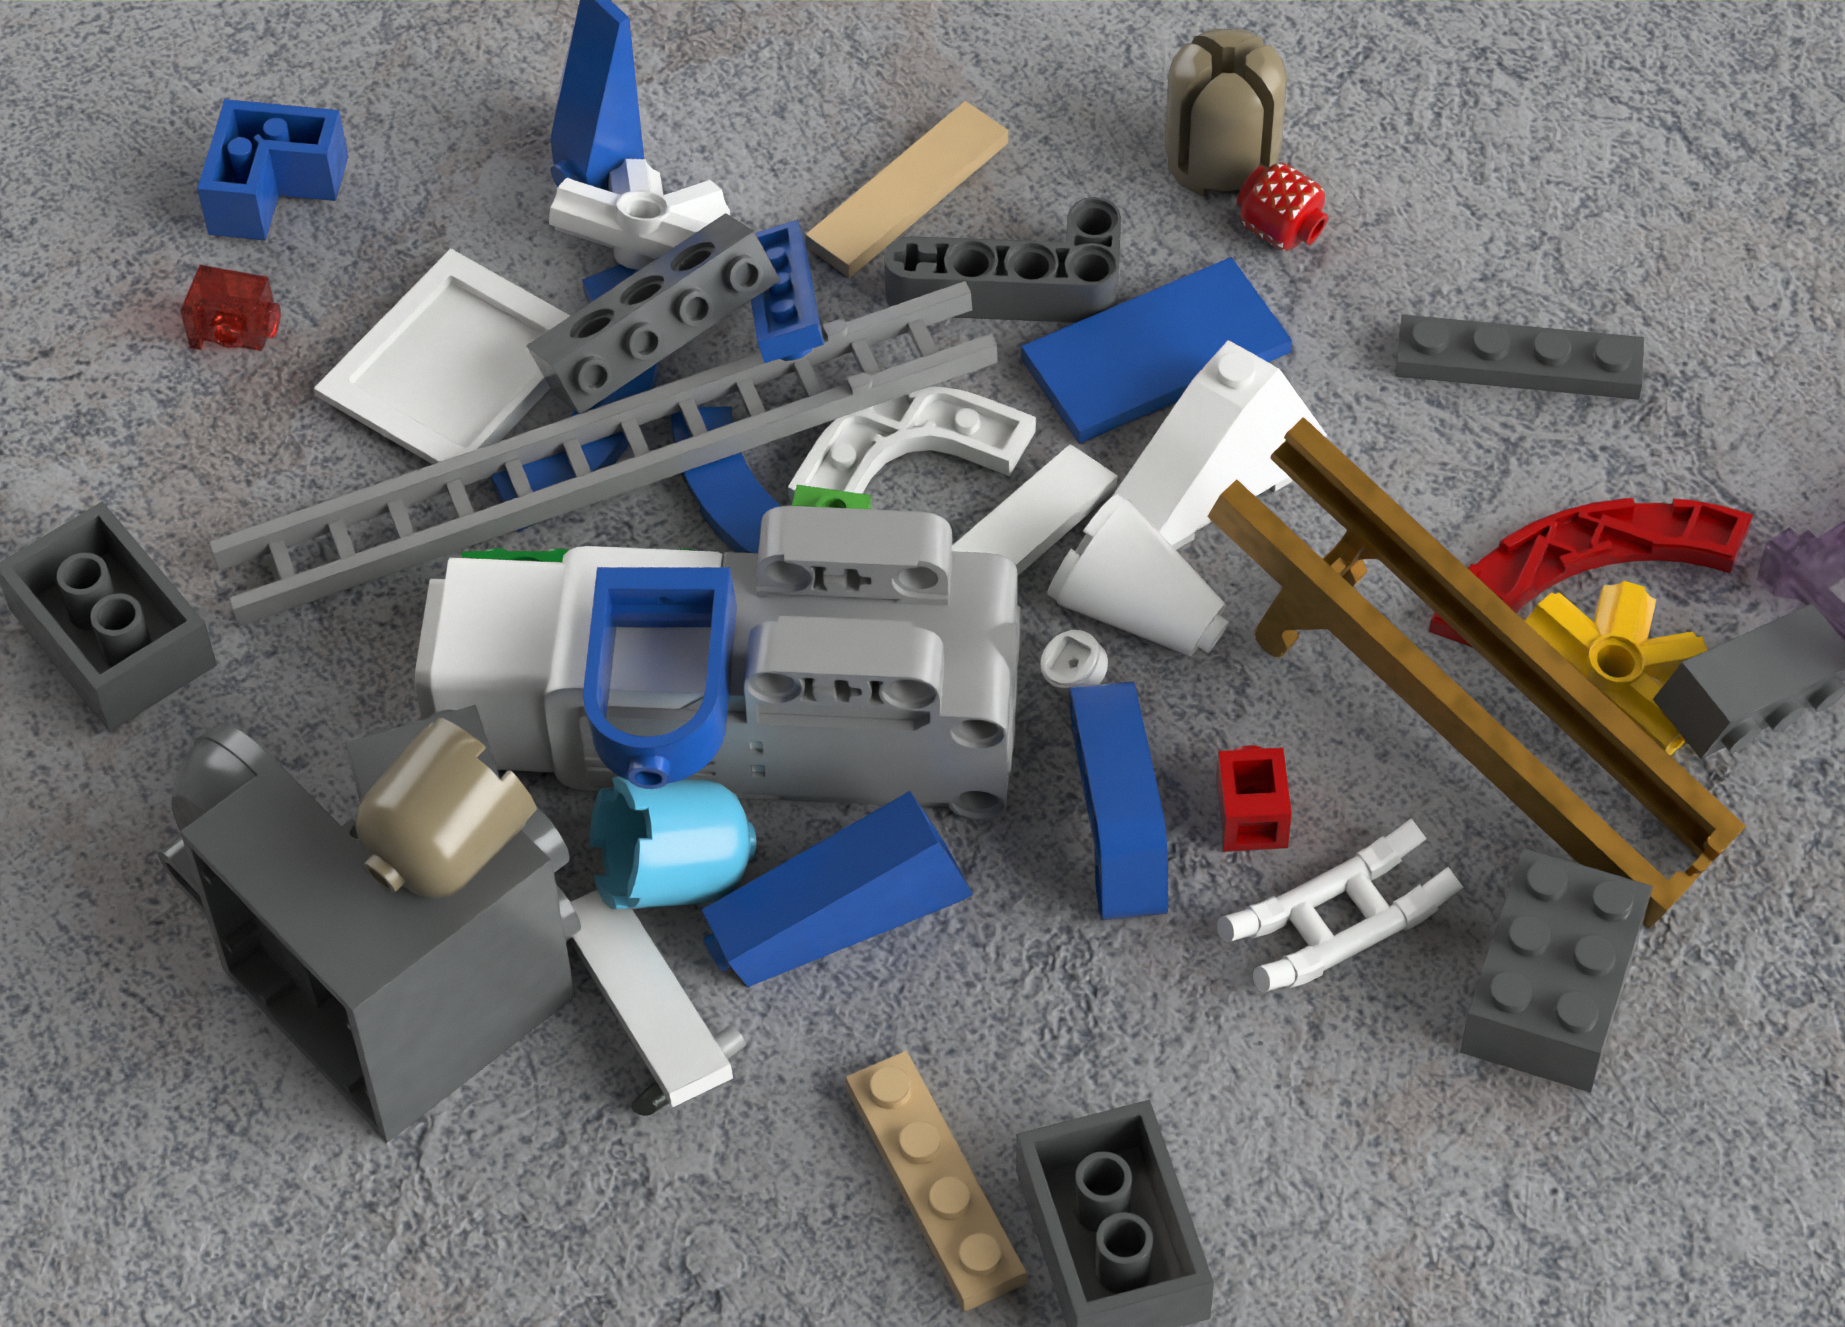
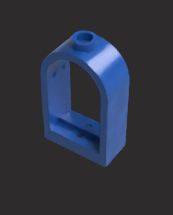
[583,567,737,789]

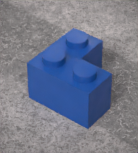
[197,99,349,241]

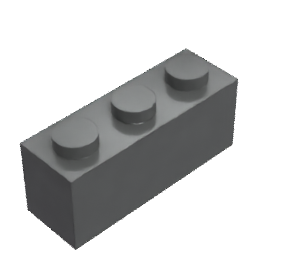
[1653,603,1845,759]

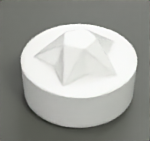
[1040,630,1108,697]

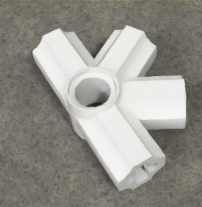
[549,159,730,270]

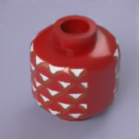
[1237,162,1328,251]

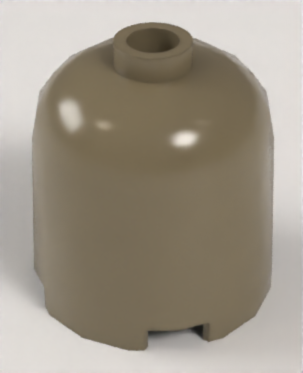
[355,718,537,899]

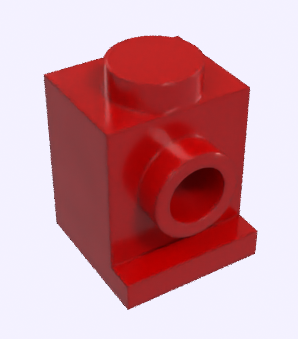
[1216,745,1292,852]

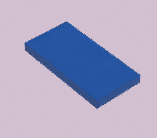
[1021,257,1292,444]

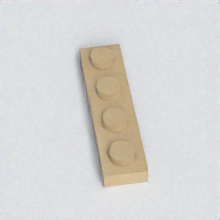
[845,1050,1027,1312]

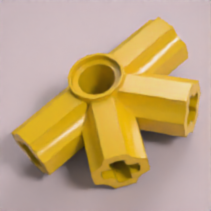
[1524,581,1708,756]

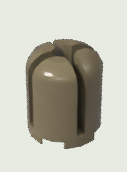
[1165,28,1288,196]

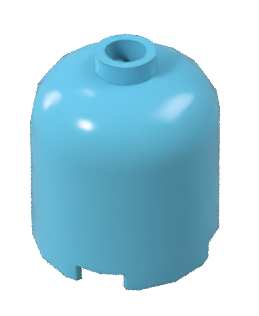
[589,776,757,909]

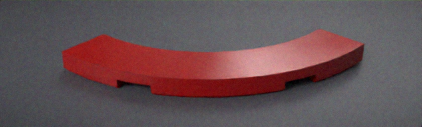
[1429,498,1753,648]

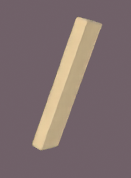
[805,101,1008,278]

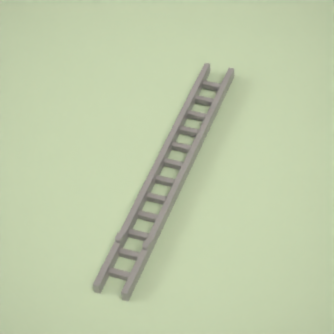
[209,281,998,626]

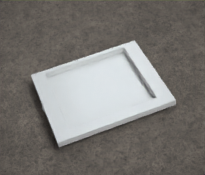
[313,248,570,464]

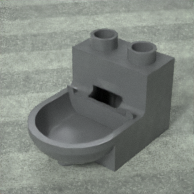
[158,723,581,1143]

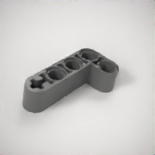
[884,197,1121,323]

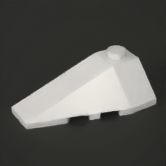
[1084,340,1327,550]

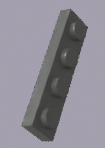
[1396,314,1644,400]

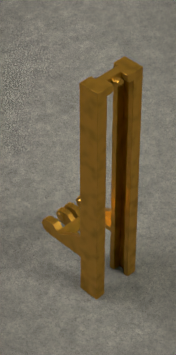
[1207,417,1746,929]

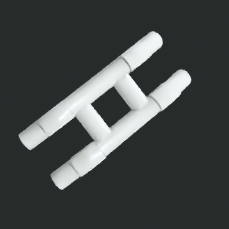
[1217,818,1464,992]

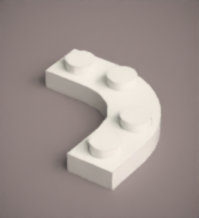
[788,387,1036,503]

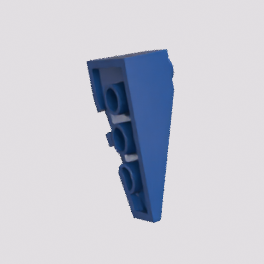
[550,0,644,191]

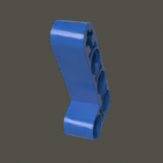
[1069,681,1168,920]

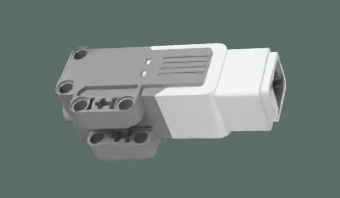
[415,506,1021,820]

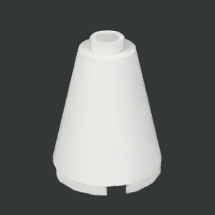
[1047,494,1229,657]

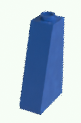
[702,791,973,987]

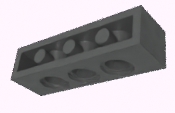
[526,213,780,414]

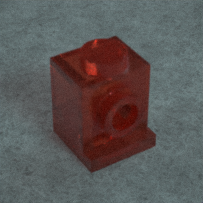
[180,265,281,351]

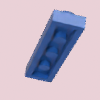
[751,219,824,363]

